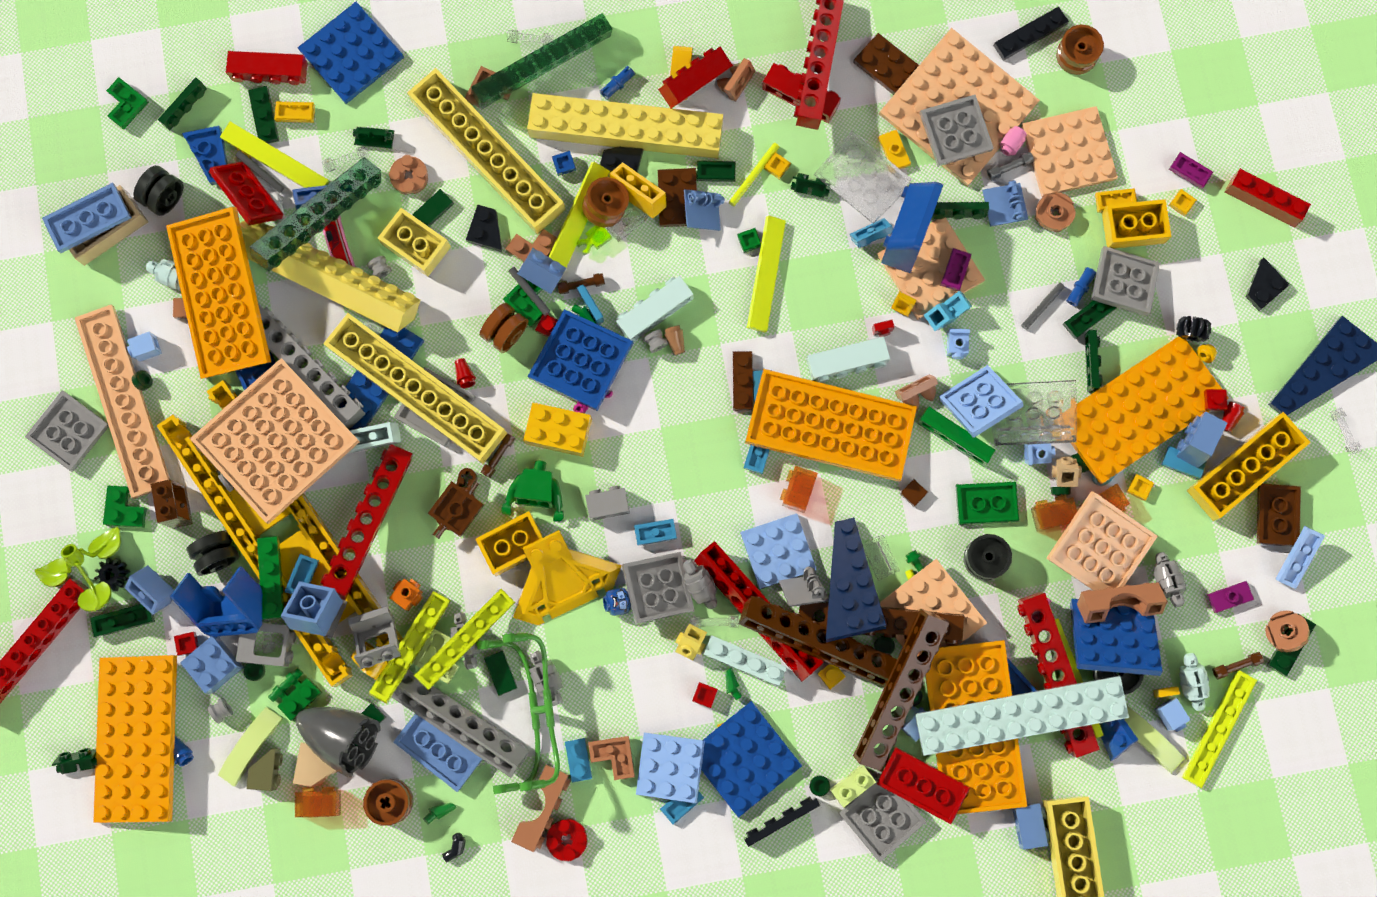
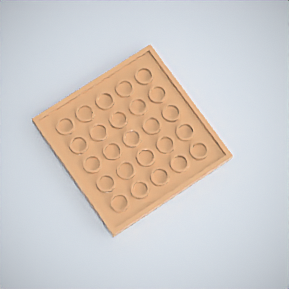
[879,28,1040,187]
[190,358,360,524]

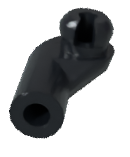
[442,833,466,863]

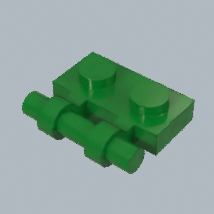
[268,668,322,721]

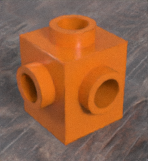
[389,578,423,611]

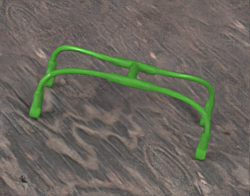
[476,633,560,794]

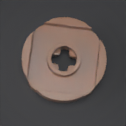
[389,155,428,195]
[1035,192,1076,232]
[1265,611,1310,652]

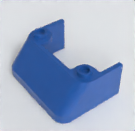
[881,182,944,273]
[170,566,262,637]

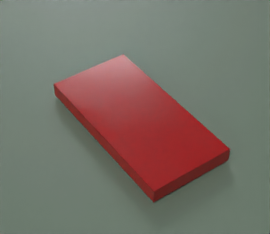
[209,162,284,226]
[877,747,970,824]

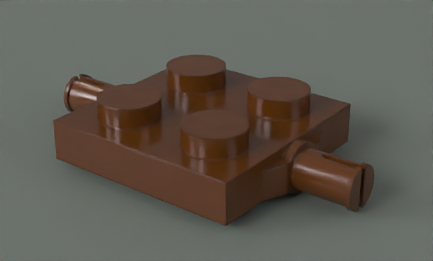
[428,480,484,539]

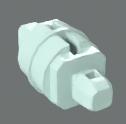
[146,259,181,290]
[1179,653,1210,711]

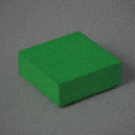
[737,228,761,253]

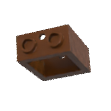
[151,479,193,529]

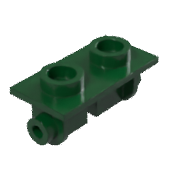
[353,127,395,149]
[791,173,831,198]
[52,748,97,775]

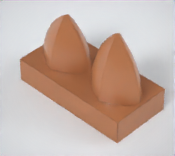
[717,58,756,102]
[895,374,938,413]

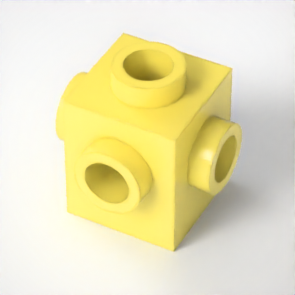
[675,624,707,661]

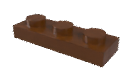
[733,351,753,411]

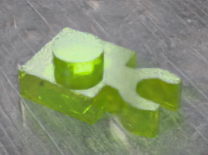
[576,225,612,255]

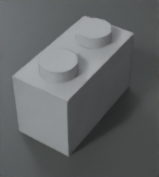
[585,486,630,521]

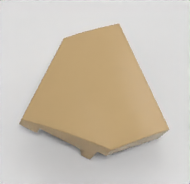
[293,742,337,787]

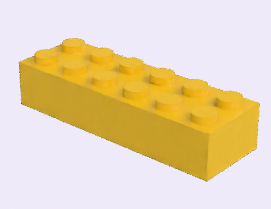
[1186,412,1311,521]

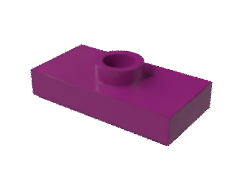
[1169,152,1213,189]
[940,248,972,291]
[1207,581,1254,613]

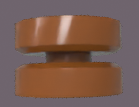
[1056,24,1104,75]
[582,177,629,228]
[479,303,528,353]
[363,779,413,826]

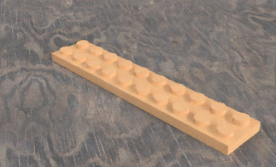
[75,304,170,499]

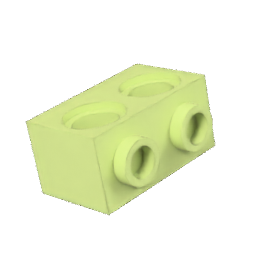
[830,765,876,808]

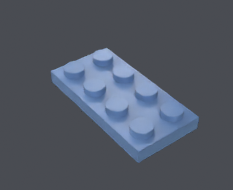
[42,183,131,253]
[394,714,483,792]

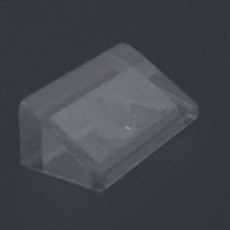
[606,206,648,242]
[862,535,900,581]

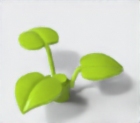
[35,527,121,611]

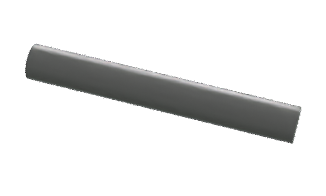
[235,150,285,193]
[508,267,551,316]
[1021,282,1065,330]

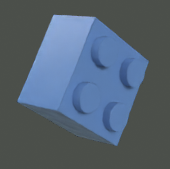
[1176,411,1227,468]
[281,582,343,636]
[180,636,244,694]

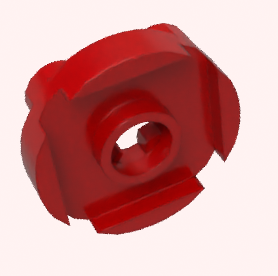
[546,819,588,861]

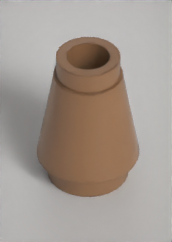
[664,325,685,355]

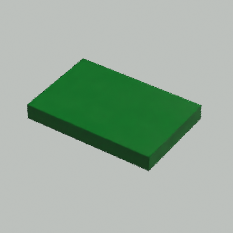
[955,482,1019,525]

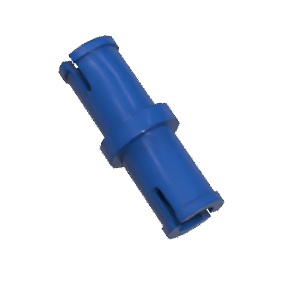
[600,66,635,100]
[1066,267,1097,307]

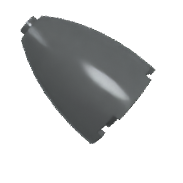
[296,707,381,777]

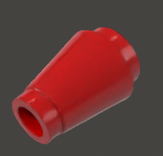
[454,358,476,389]
[1222,402,1245,433]

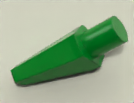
[571,304,597,324]
[725,667,742,700]
[423,803,456,825]

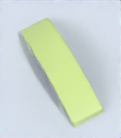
[1124,706,1185,774]
[218,707,283,787]

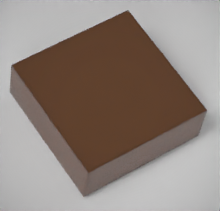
[900,479,928,507]

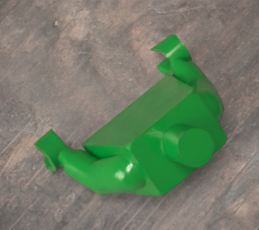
[501,460,564,522]

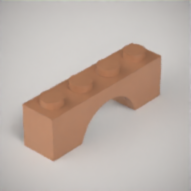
[1077,582,1168,624]
[511,764,571,852]

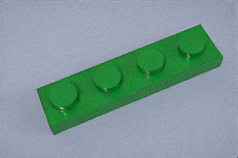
[257,536,284,620]

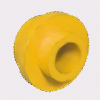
[1197,344,1217,363]

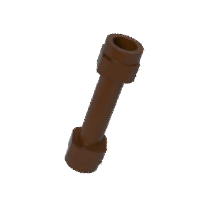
[557,273,605,294]
[480,433,516,478]
[1212,652,1264,680]

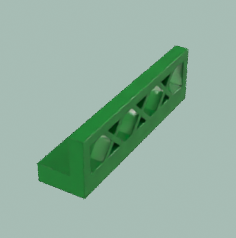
[917,407,995,467]

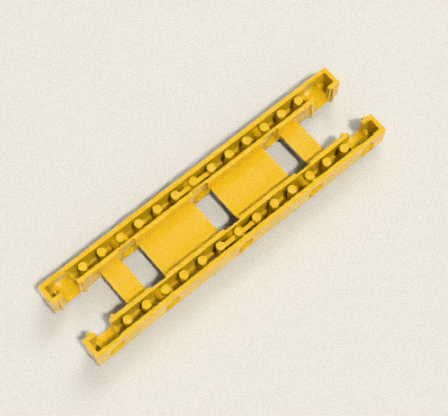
[156,380,403,687]

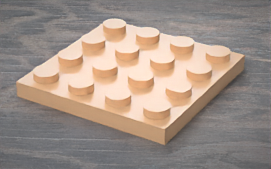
[1021,106,1118,197]
[877,218,985,320]
[1046,491,1158,590]
[880,559,987,656]

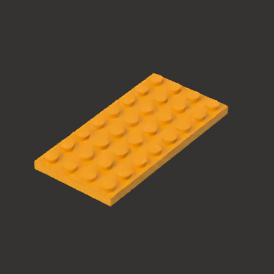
[166,207,271,379]
[1054,336,1229,485]
[745,369,917,482]
[925,640,1027,814]
[93,655,177,823]

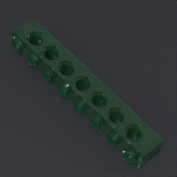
[471,13,613,110]
[250,157,381,272]

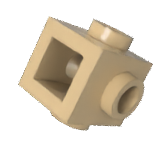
[1052,457,1082,487]

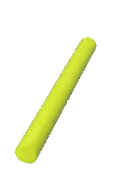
[729,142,780,207]

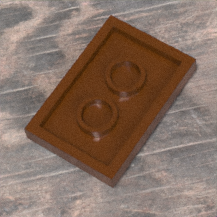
[853,33,919,95]
[658,168,697,227]
[1257,483,1301,547]

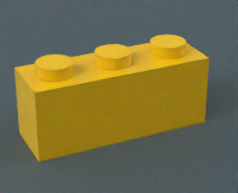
[609,162,666,218]

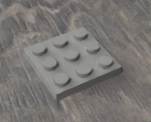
[919,95,994,167]
[1091,246,1160,317]
[394,367,476,447]
[25,390,109,472]
[622,552,694,624]
[839,779,926,863]

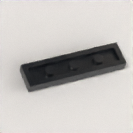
[993,6,1069,61]
[744,796,820,847]

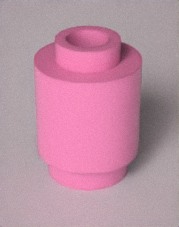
[999,126,1027,156]

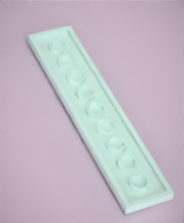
[915,676,1129,756]

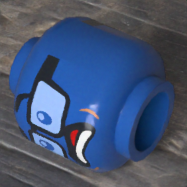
[603,588,631,616]

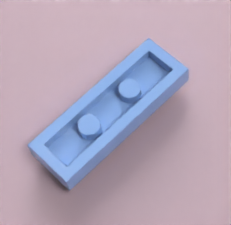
[1276,526,1325,589]

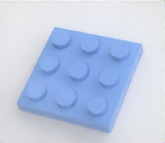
[939,365,1023,438]
[740,513,817,590]
[636,733,705,803]

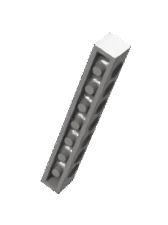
[258,304,365,430]
[392,670,529,778]

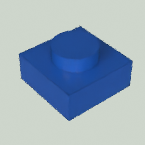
[552,151,576,176]

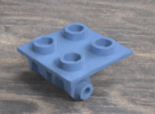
[982,180,1028,227]
[684,189,725,231]

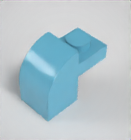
[924,291,972,331]

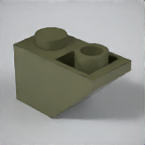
[247,749,283,791]

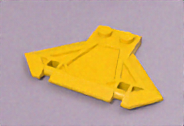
[513,530,622,626]

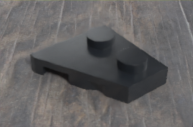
[600,146,644,173]
[466,205,503,252]
[1245,257,1290,311]

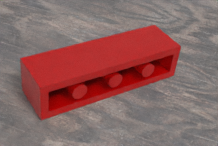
[658,46,733,109]
[226,51,308,85]
[762,63,841,124]
[1225,168,1311,228]

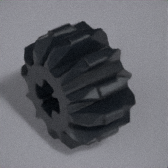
[1176,316,1212,342]
[94,558,131,592]

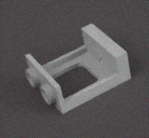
[348,606,401,669]
[235,623,296,667]

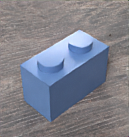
[517,248,566,294]
[125,565,174,615]
[1012,803,1050,850]

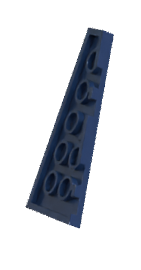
[1268,316,1377,415]
[826,517,886,642]

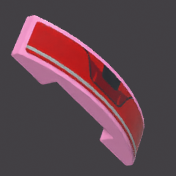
[317,204,356,267]

